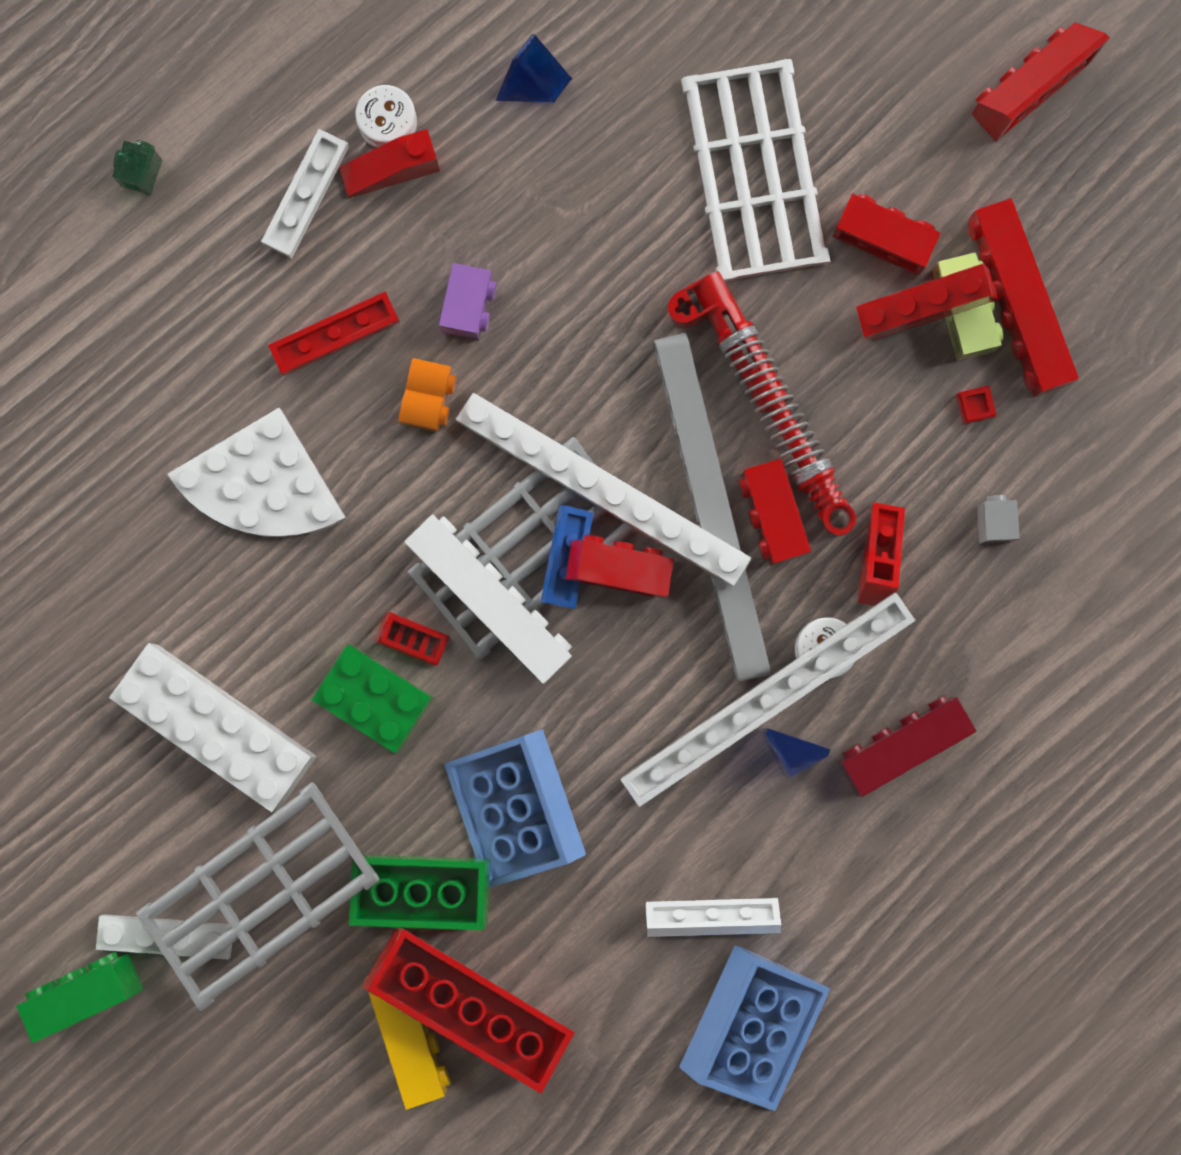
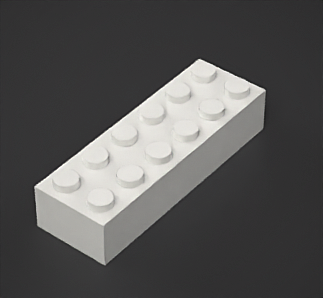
[109,643,317,812]

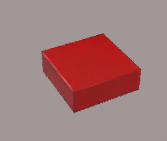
[955,385,997,425]

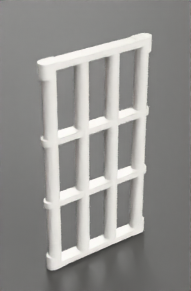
[681,59,831,282]

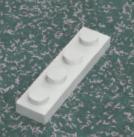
[261,129,349,259]
[646,898,781,937]
[96,914,232,960]

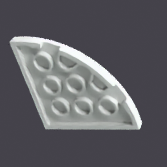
[168,408,347,537]

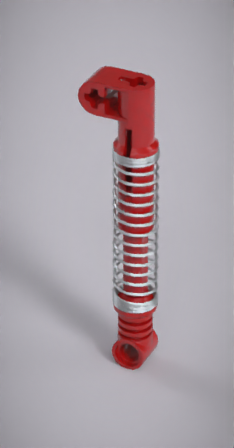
[668,271,856,537]

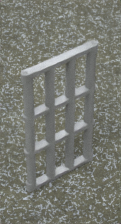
[407,437,638,660]
[136,782,379,1011]

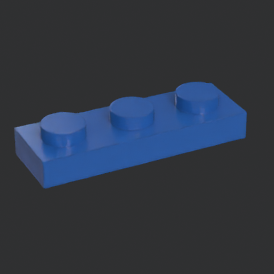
[541,505,594,609]

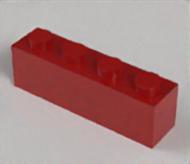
[856,263,998,341]

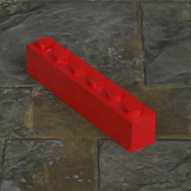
[967,198,1079,397]

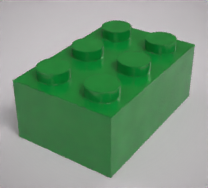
[311,644,435,754]
[16,952,144,1043]

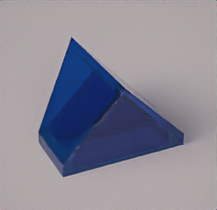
[495,34,573,103]
[762,728,831,778]

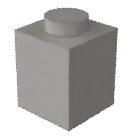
[977,495,1020,544]

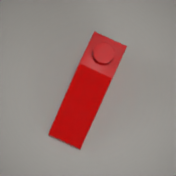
[339,129,440,198]
[857,502,905,606]

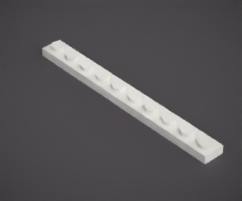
[456,393,751,588]
[621,592,916,807]

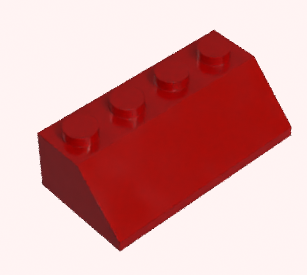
[971,22,1110,142]

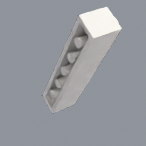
[404,514,572,684]

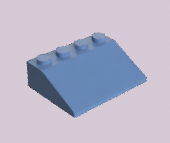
[444,729,586,888]
[679,945,830,1111]

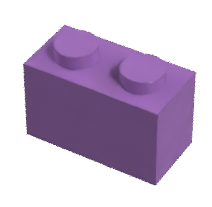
[439,263,497,340]

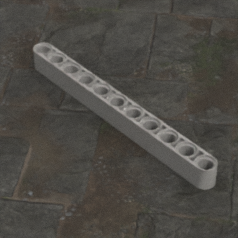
[653,333,770,683]

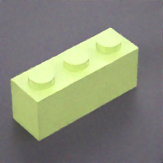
[932,252,1003,361]

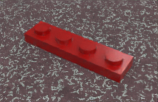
[268,291,400,376]

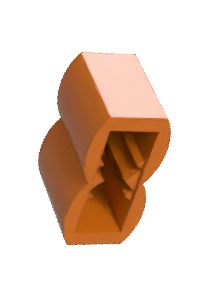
[398,358,457,433]

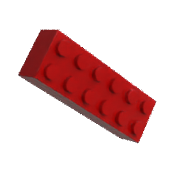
[361,928,575,1094]

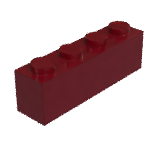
[838,695,977,797]

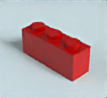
[832,193,941,275]
[738,458,811,566]
[565,535,674,597]

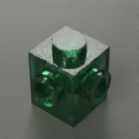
[112,140,163,196]

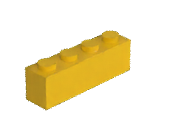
[365,976,450,1110]

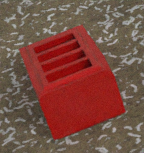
[374,612,449,666]

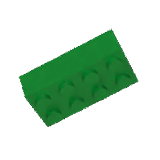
[349,854,490,931]

